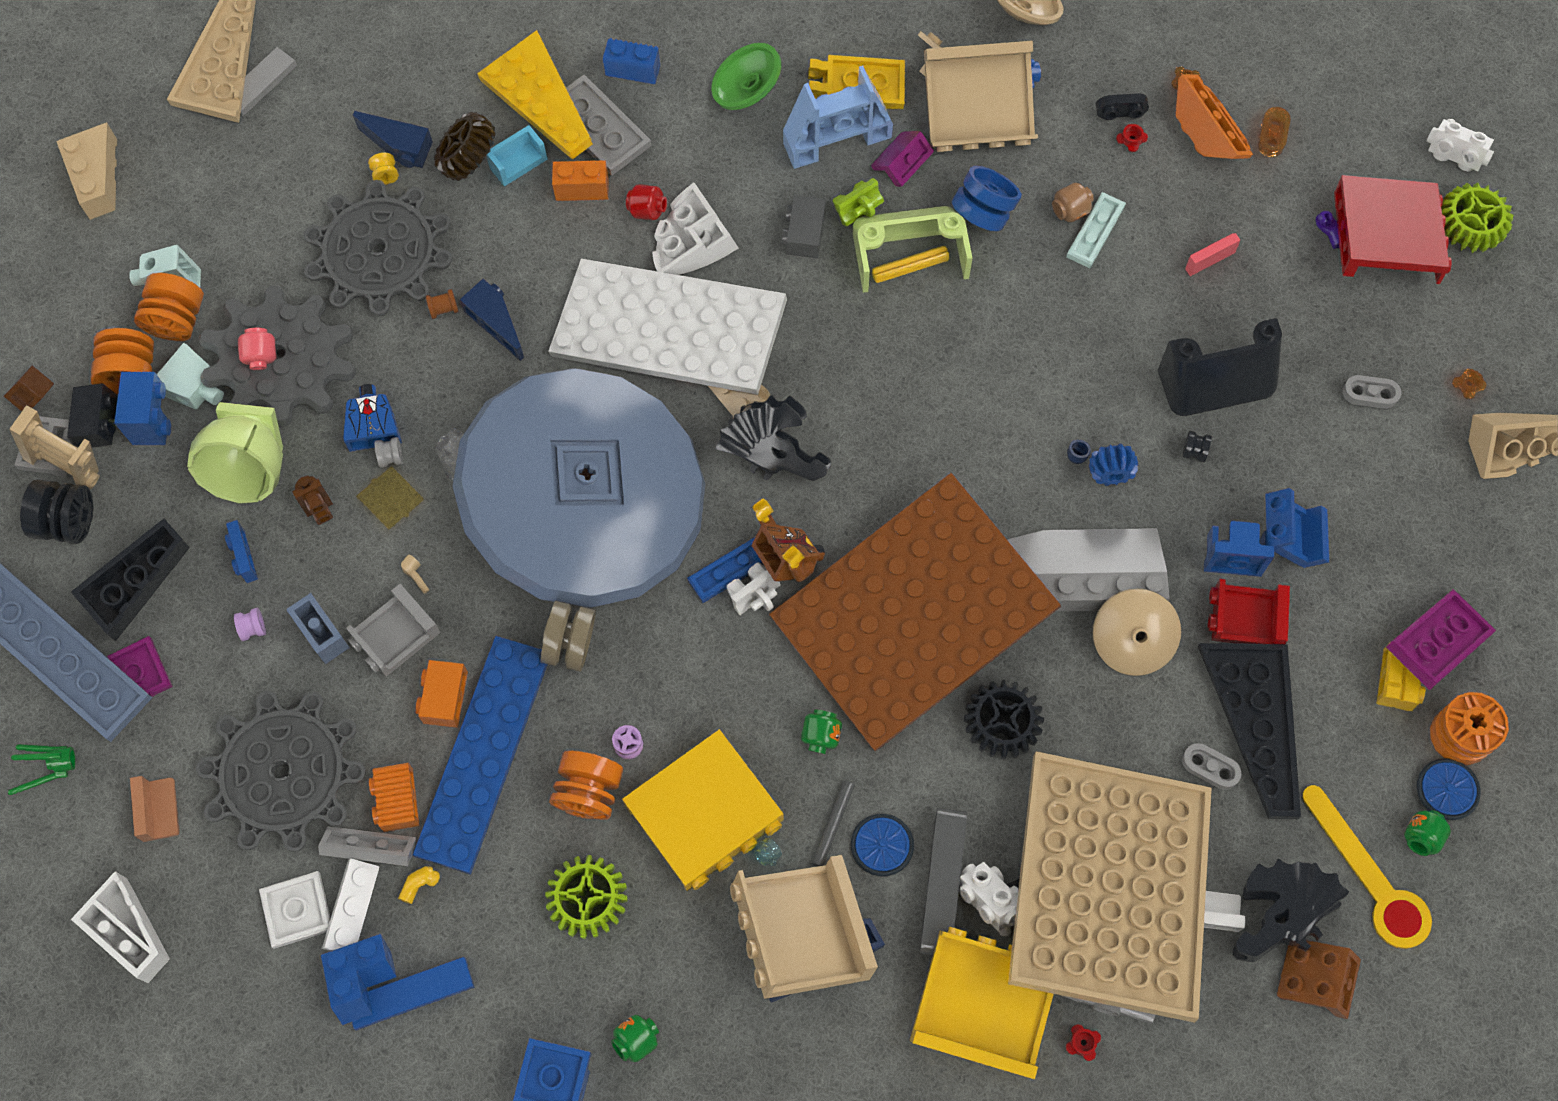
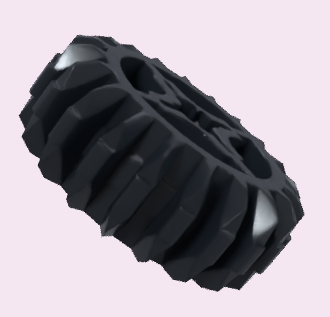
[964,679,1044,759]

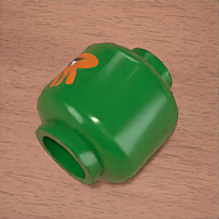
[801,709,842,754]
[1404,810,1451,856]
[611,1015,659,1063]

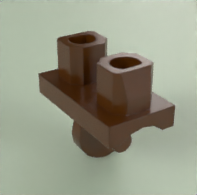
[292,476,333,525]

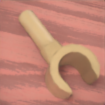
[401,555,429,594]

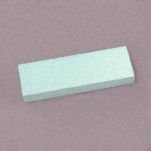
[1066,192,1126,268]

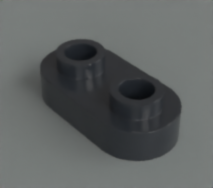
[1096,93,1149,120]

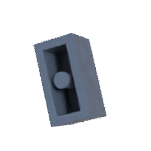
[286,593,350,664]

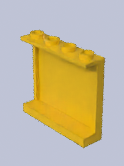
[622,729,784,891]
[910,927,1053,1079]

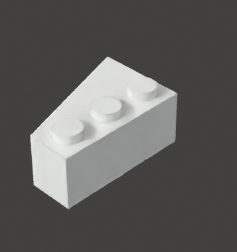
[71,871,170,983]

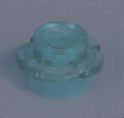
[754,838,782,866]

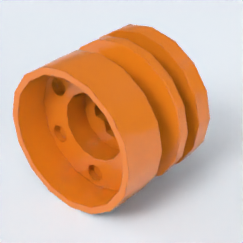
[134,273,204,341]
[91,328,154,394]
[1430,692,1509,765]
[549,751,624,820]

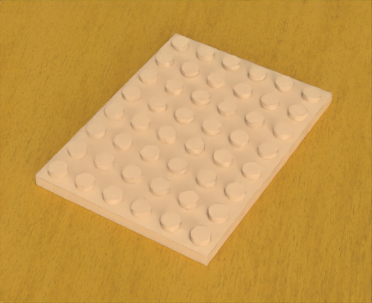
[1008,752,1211,1023]

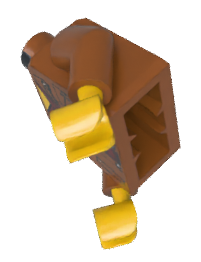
[752,498,825,582]

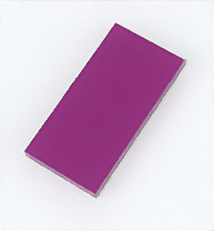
[1386,589,1496,690]

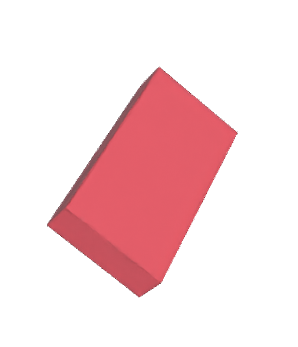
[1185,233,1240,276]

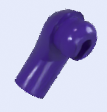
[1315,211,1340,249]

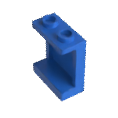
[1265,488,1329,568]

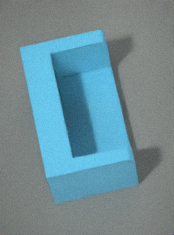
[486,125,548,186]

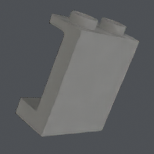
[346,584,441,677]

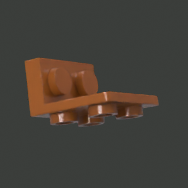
[1277,940,1361,1019]

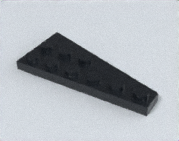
[1198,643,1301,819]

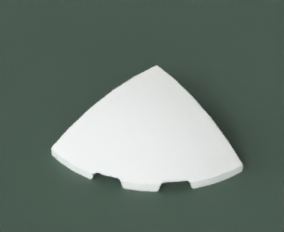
[652,183,738,275]

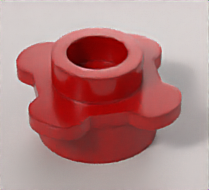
[1116,124,1148,152]
[1066,1024,1101,1061]

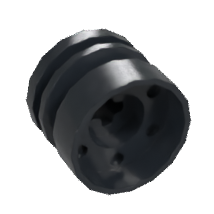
[20,479,94,544]

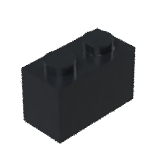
[67,383,118,447]

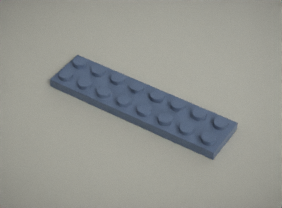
[0,563,153,742]

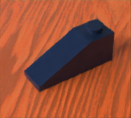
[353,111,433,168]
[460,279,524,361]

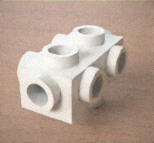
[1426,119,1494,172]
[959,862,1018,936]

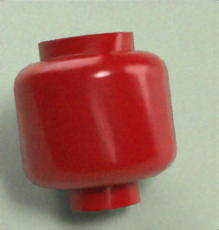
[626,184,667,221]

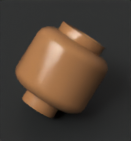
[1052,183,1094,222]

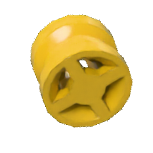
[368,153,399,185]

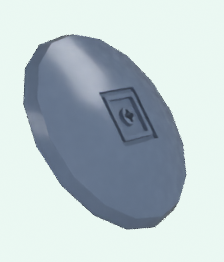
[452,368,706,608]

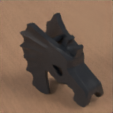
[716,395,832,481]
[1232,859,1349,962]

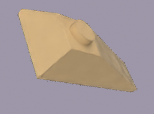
[1468,413,1558,479]

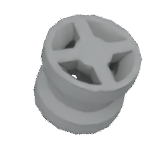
[375,437,403,468]

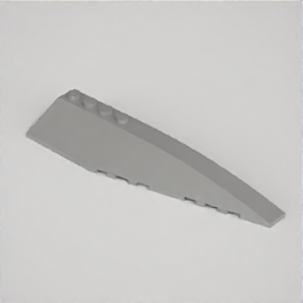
[1007,528,1170,612]

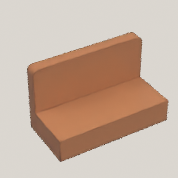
[130,776,179,842]

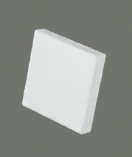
[259,871,331,949]

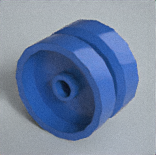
[952,166,1022,231]

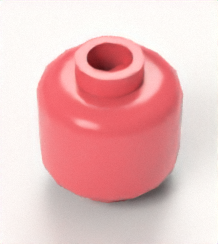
[238,328,276,370]

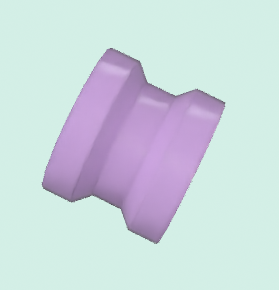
[234,608,266,641]
[612,725,643,759]

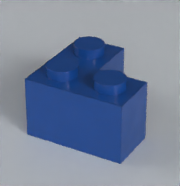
[114,372,171,445]
[321,934,397,1025]

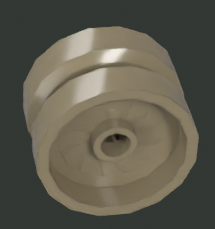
[541,600,596,672]

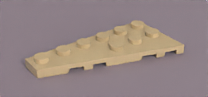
[167,0,256,123]

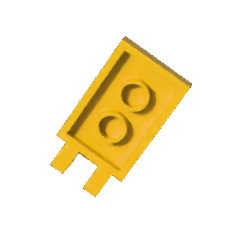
[808,55,905,109]

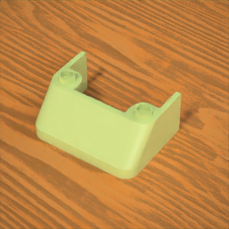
[853,206,972,292]

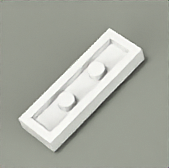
[322,858,379,951]

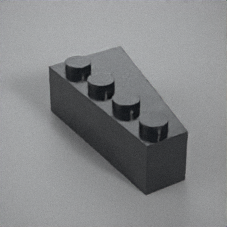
[71,518,190,641]

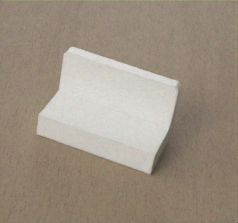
[1204,891,1245,932]

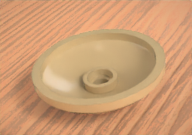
[997,0,1064,25]
[1092,588,1181,676]

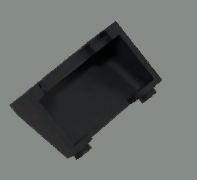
[1157,318,1282,416]

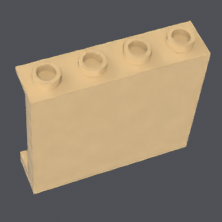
[924,41,1038,152]
[730,855,878,999]

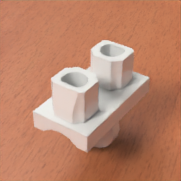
[727,562,780,615]

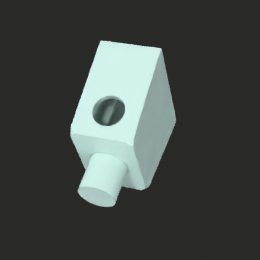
[130,245,201,287]
[157,343,224,409]

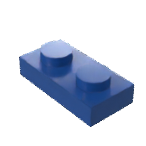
[225,520,258,583]

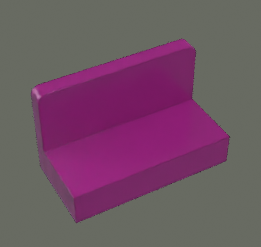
[871,131,934,187]

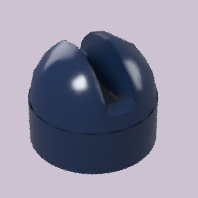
[1067,439,1091,464]

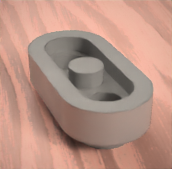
[1343,375,1401,409]
[1182,743,1241,790]

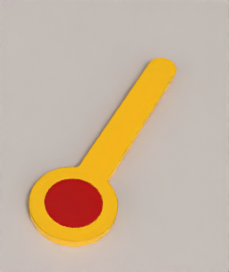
[1302,785,1432,949]

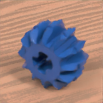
[1089,444,1138,486]

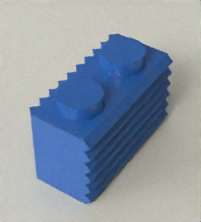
[603,38,660,84]

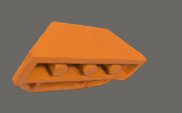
[1176,74,1253,159]

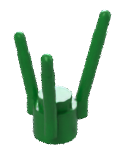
[8,744,75,795]

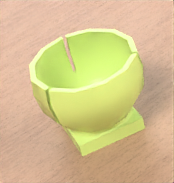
[187,402,283,503]

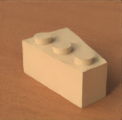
[56,122,117,220]

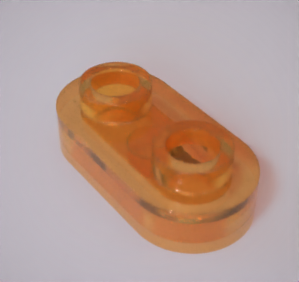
[1258,107,1291,157]

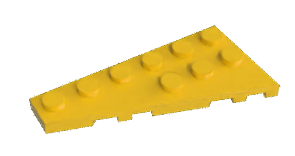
[477,30,593,160]

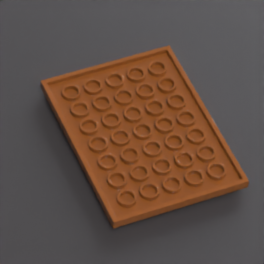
[769,473,1061,752]

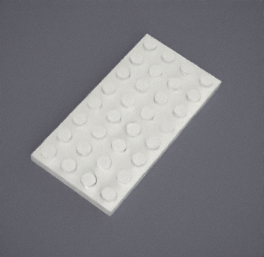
[548,259,787,395]

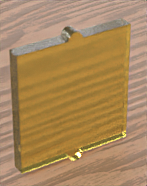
[357,466,424,530]

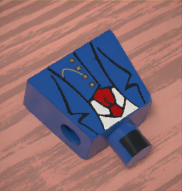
[343,384,402,452]

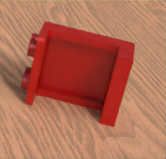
[1207,578,1290,644]

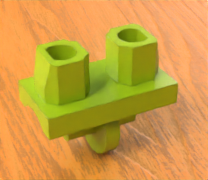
[833,178,884,227]

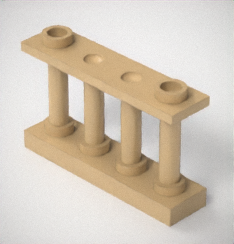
[10,405,100,489]

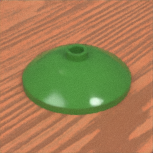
[711,43,781,110]

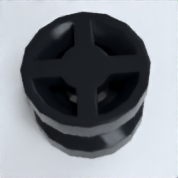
[1182,430,1212,463]

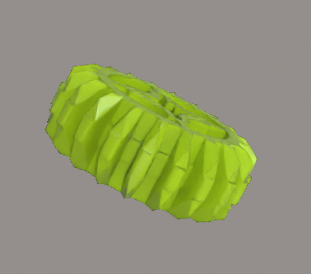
[1441,182,1514,253]
[545,855,628,939]

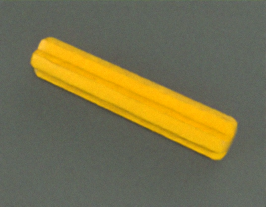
[872,246,949,283]

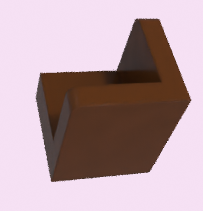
[4,365,54,411]

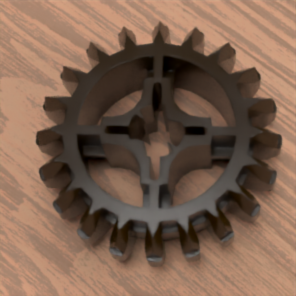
[434,111,496,181]

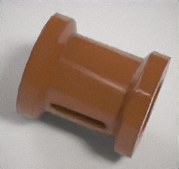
[426,289,459,319]

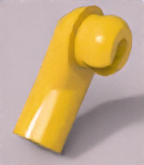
[398,866,440,904]

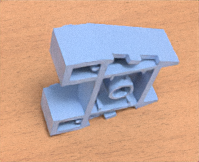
[783,66,893,169]

